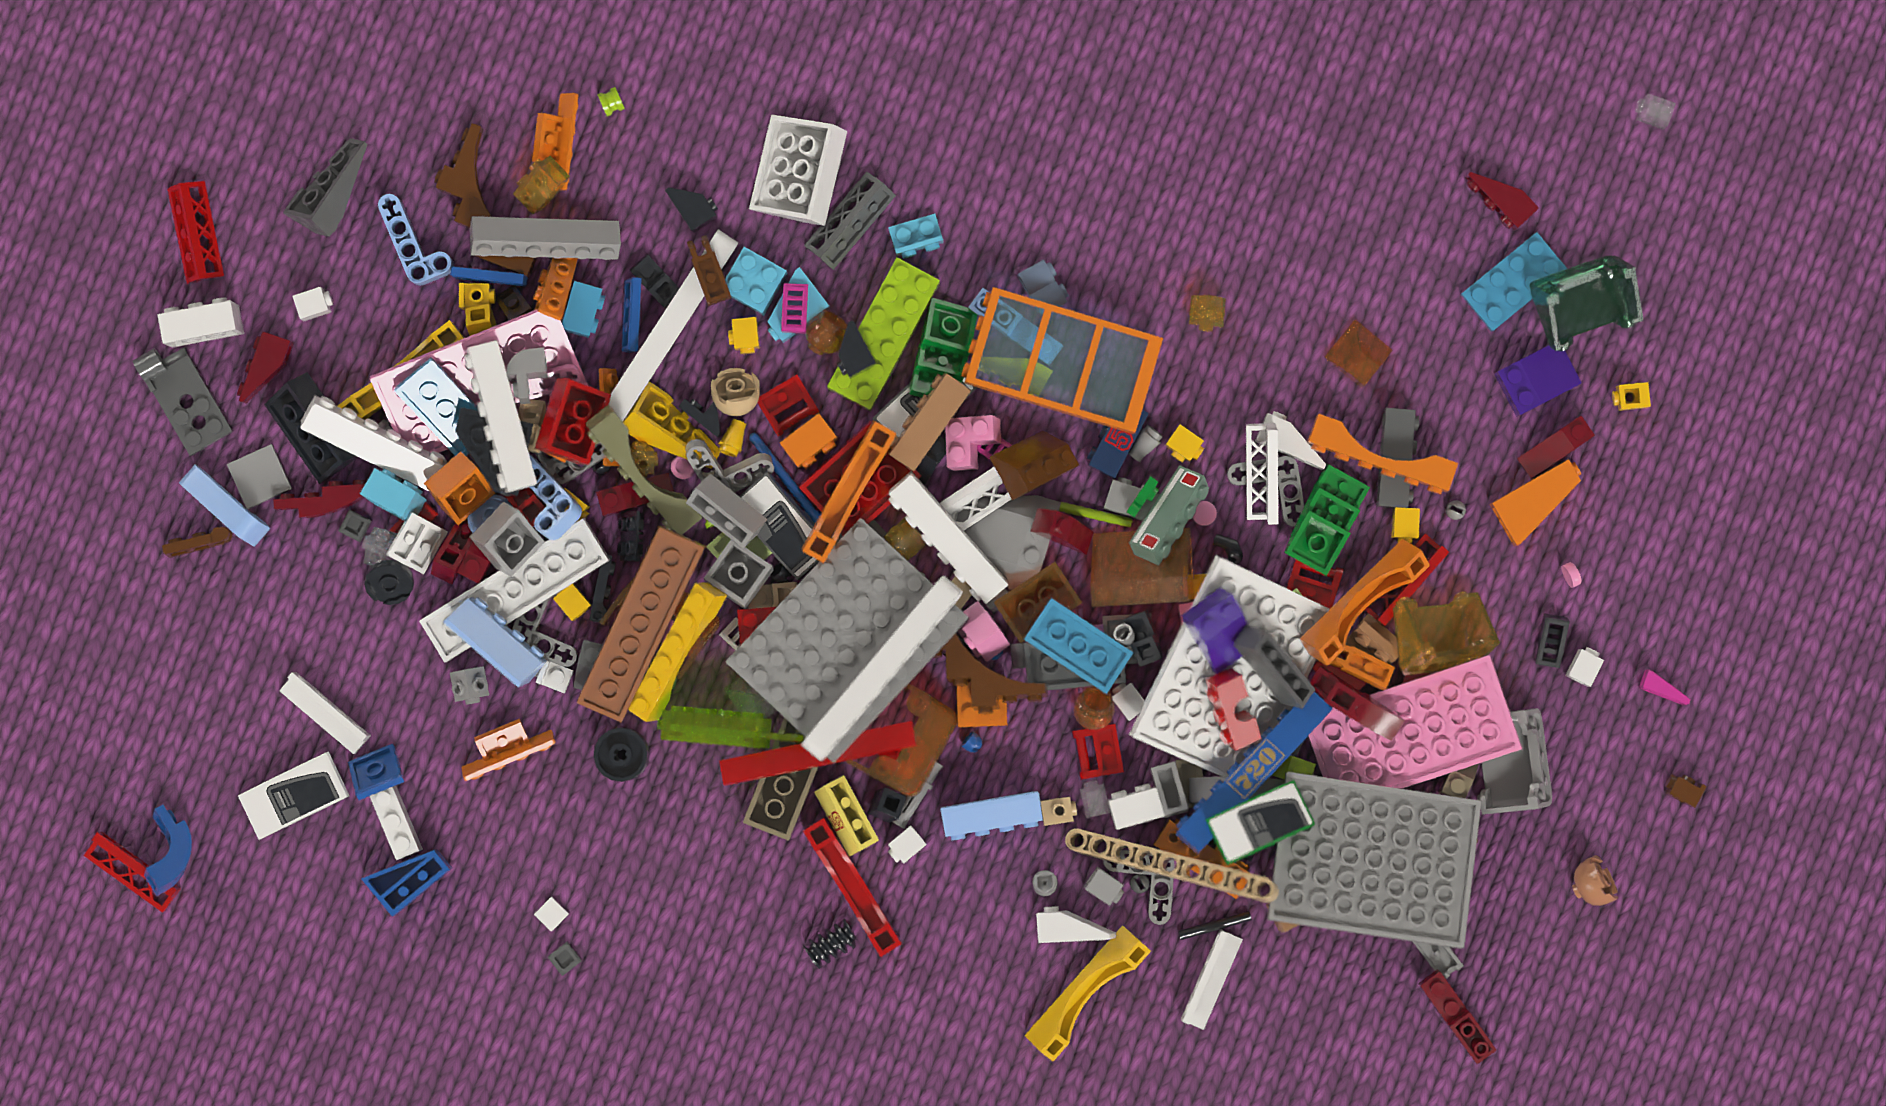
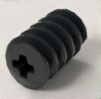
[803,918,857,969]

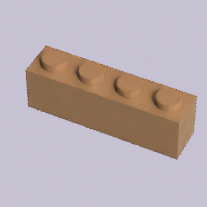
[888,373,971,471]

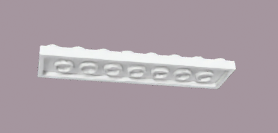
[419,518,610,663]

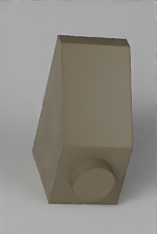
[1438,763,1479,799]

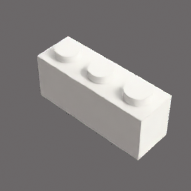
[370,785,423,860]

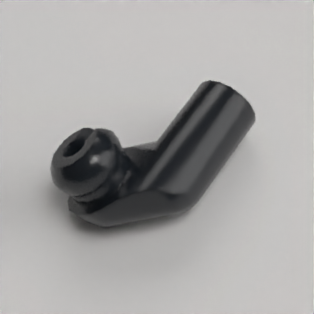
[1213,533,1243,565]

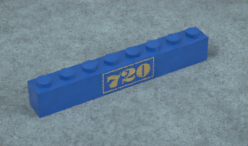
[1175,692,1333,854]

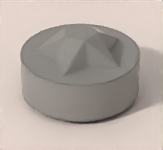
[1033,870,1057,896]

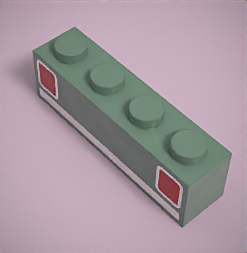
[1129,465,1209,565]

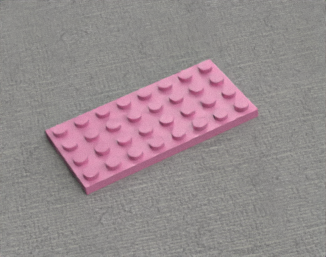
[370,309,588,453]
[1309,655,1522,789]

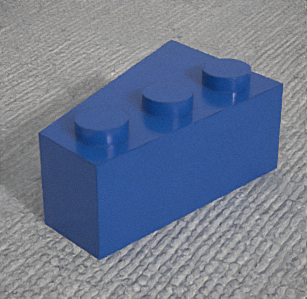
[361,849,453,917]

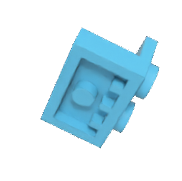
[888,214,944,259]

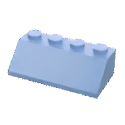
[443,597,547,687]
[941,791,1043,841]

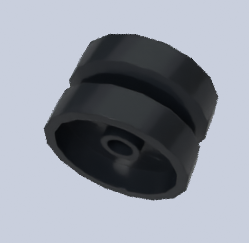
[593,727,650,782]

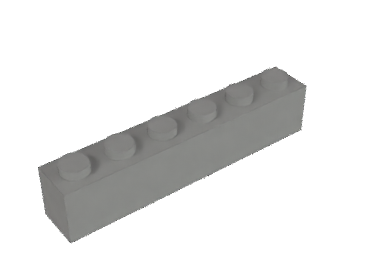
[470,217,621,260]

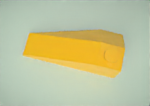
[623,381,720,469]

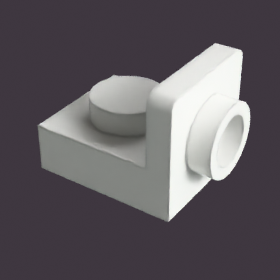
[535,660,574,693]

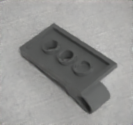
[133,347,234,456]
[1010,635,1126,690]

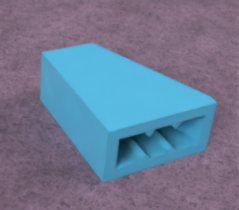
[767,267,830,343]

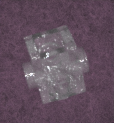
[362,527,398,565]

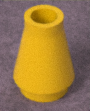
[718,419,746,457]

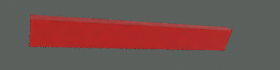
[719,721,917,786]

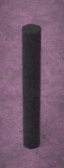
[1178,911,1252,940]

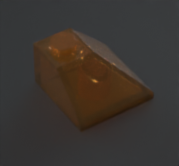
[1324,320,1393,388]

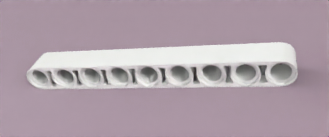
[608,230,738,422]
[802,576,963,761]

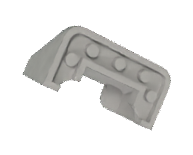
[1477,708,1552,815]

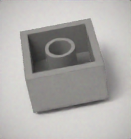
[470,502,545,577]
[704,539,774,609]

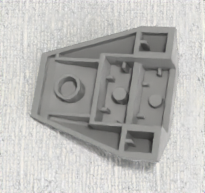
[956,495,1061,596]

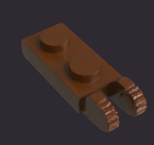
[687,235,731,306]
[162,526,233,558]

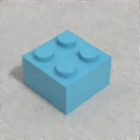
[725,247,788,316]
[360,468,427,521]

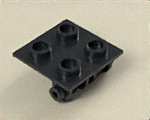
[617,511,644,562]

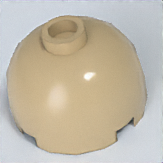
[711,368,760,416]

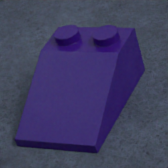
[1494,340,1582,417]
[1181,587,1248,674]

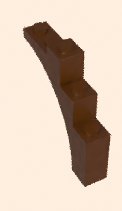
[434,123,538,278]
[933,633,1048,714]

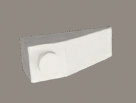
[1255,411,1326,470]
[1036,906,1116,943]

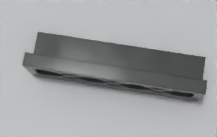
[804,172,896,270]

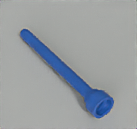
[749,433,821,523]

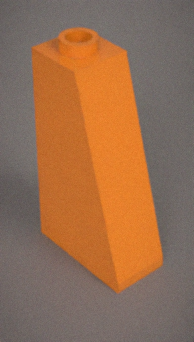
[1489,459,1581,546]

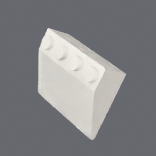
[749,115,847,226]

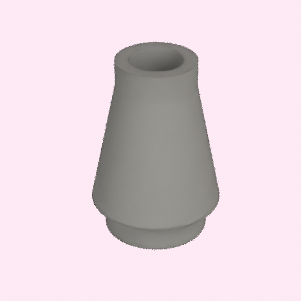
[1129,425,1163,462]

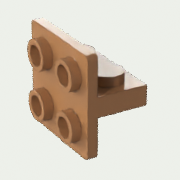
[1345,614,1405,664]

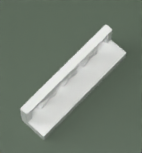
[1246,423,1278,524]
[940,467,1011,530]
[280,672,371,754]
[1181,929,1243,1030]

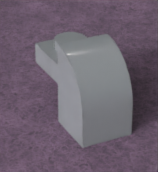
[506,347,548,404]

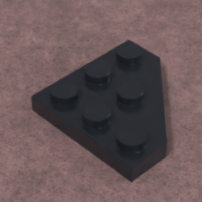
[455,407,533,496]

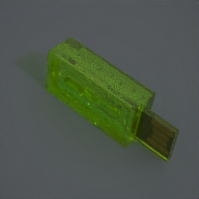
[657,706,804,748]

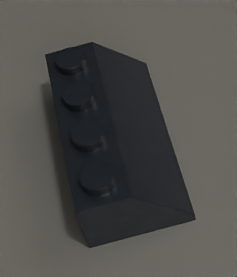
[264,372,358,485]

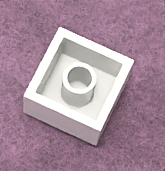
[1107,783,1164,830]

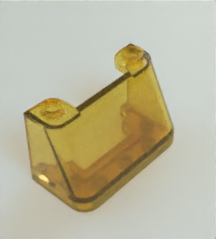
[1393,591,1500,675]

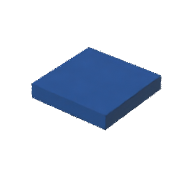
[348,744,405,800]

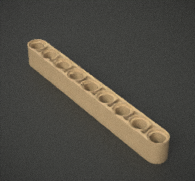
[1065,829,1279,903]

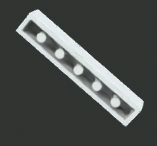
[464,340,537,493]
[301,396,447,490]
[889,471,1008,604]

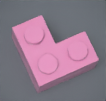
[945,415,1001,471]
[958,601,1010,662]

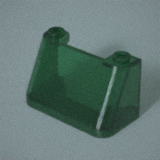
[1529,255,1644,351]

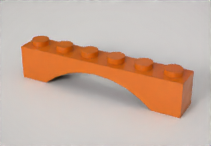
[1307,414,1458,495]
[801,420,897,563]
[1300,539,1430,666]

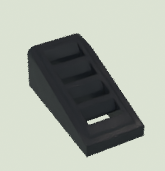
[1535,613,1570,668]

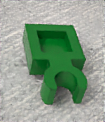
[1126,476,1159,517]

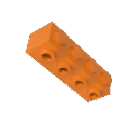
[1153,819,1251,899]

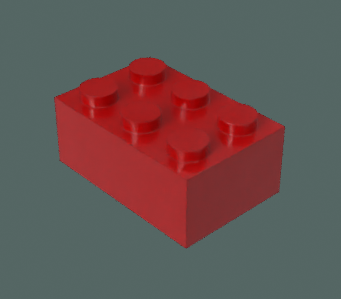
[534,378,611,465]

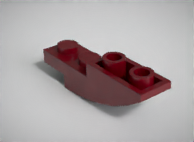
[273,480,368,519]
[1310,666,1406,741]
[1418,969,1497,1064]

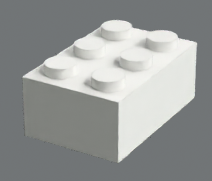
[157,298,244,348]

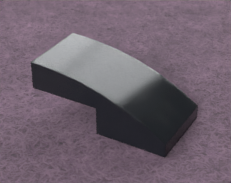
[629,254,680,308]
[1123,609,1163,667]

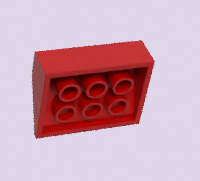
[798,421,921,536]

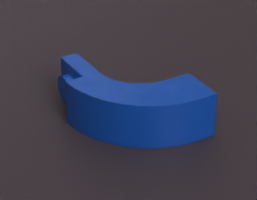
[144,805,192,896]

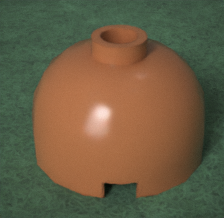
[1572,855,1618,906]

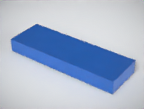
[450,266,528,286]
[621,277,641,353]

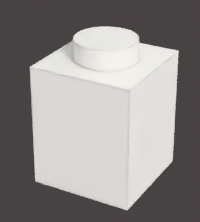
[293,287,333,321]
[1565,647,1604,687]
[1110,683,1145,721]
[888,825,926,863]

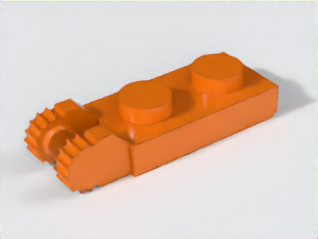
[1330,644,1395,691]

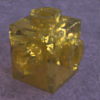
[1189,295,1226,332]
[629,441,658,477]
[884,517,927,561]

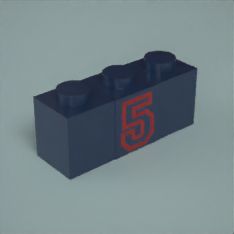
[1087,400,1149,479]

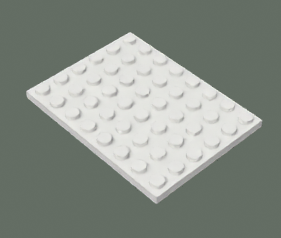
[1129,556,1330,777]

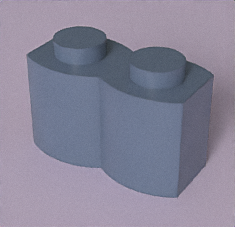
[1017,260,1069,318]

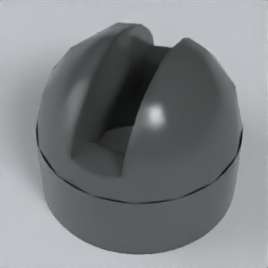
[1130,874,1150,893]

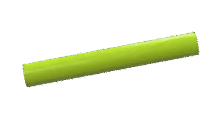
[1059,502,1132,528]

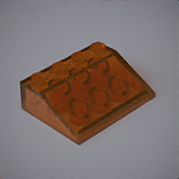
[1091,528,1194,607]

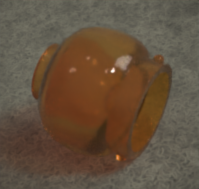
[805,310,847,355]
[1073,686,1115,730]

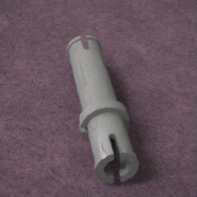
[893,758,943,829]

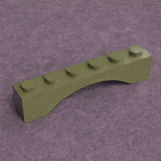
[585,405,702,535]

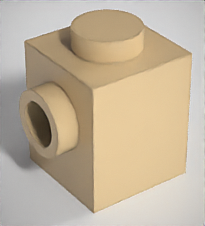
[1040,796,1077,826]

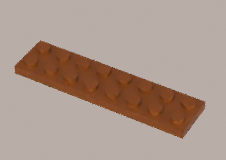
[577,525,705,723]

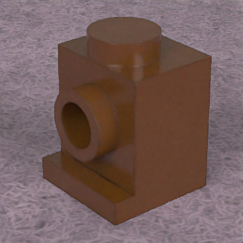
[1665,774,1707,808]

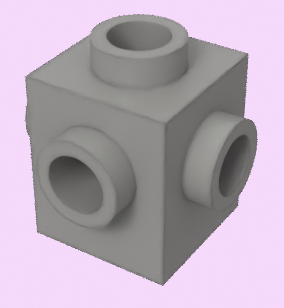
[450,666,489,705]

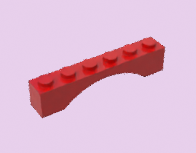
[803,817,902,957]

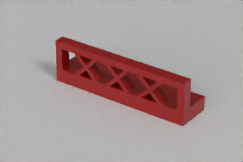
[167,181,224,284]
[1364,534,1449,626]
[83,831,181,913]

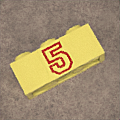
[814,776,879,857]

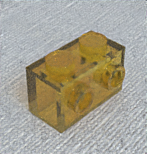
[513,156,570,215]

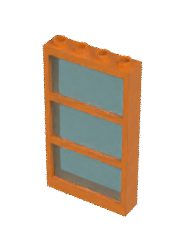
[961,287,1163,434]

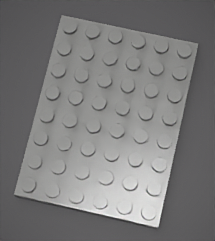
[726,518,969,763]
[1267,772,1481,949]

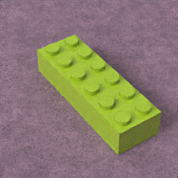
[827,257,940,412]

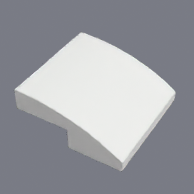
[386,511,448,574]

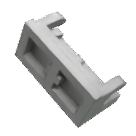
[1412,941,1463,979]

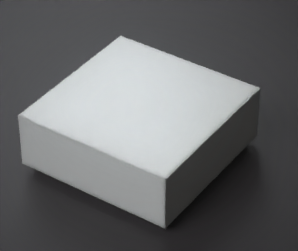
[534,897,569,932]

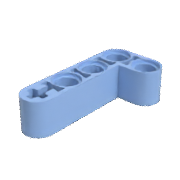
[378,194,454,286]
[529,454,582,540]
[179,464,270,547]

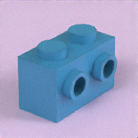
[562,281,605,338]

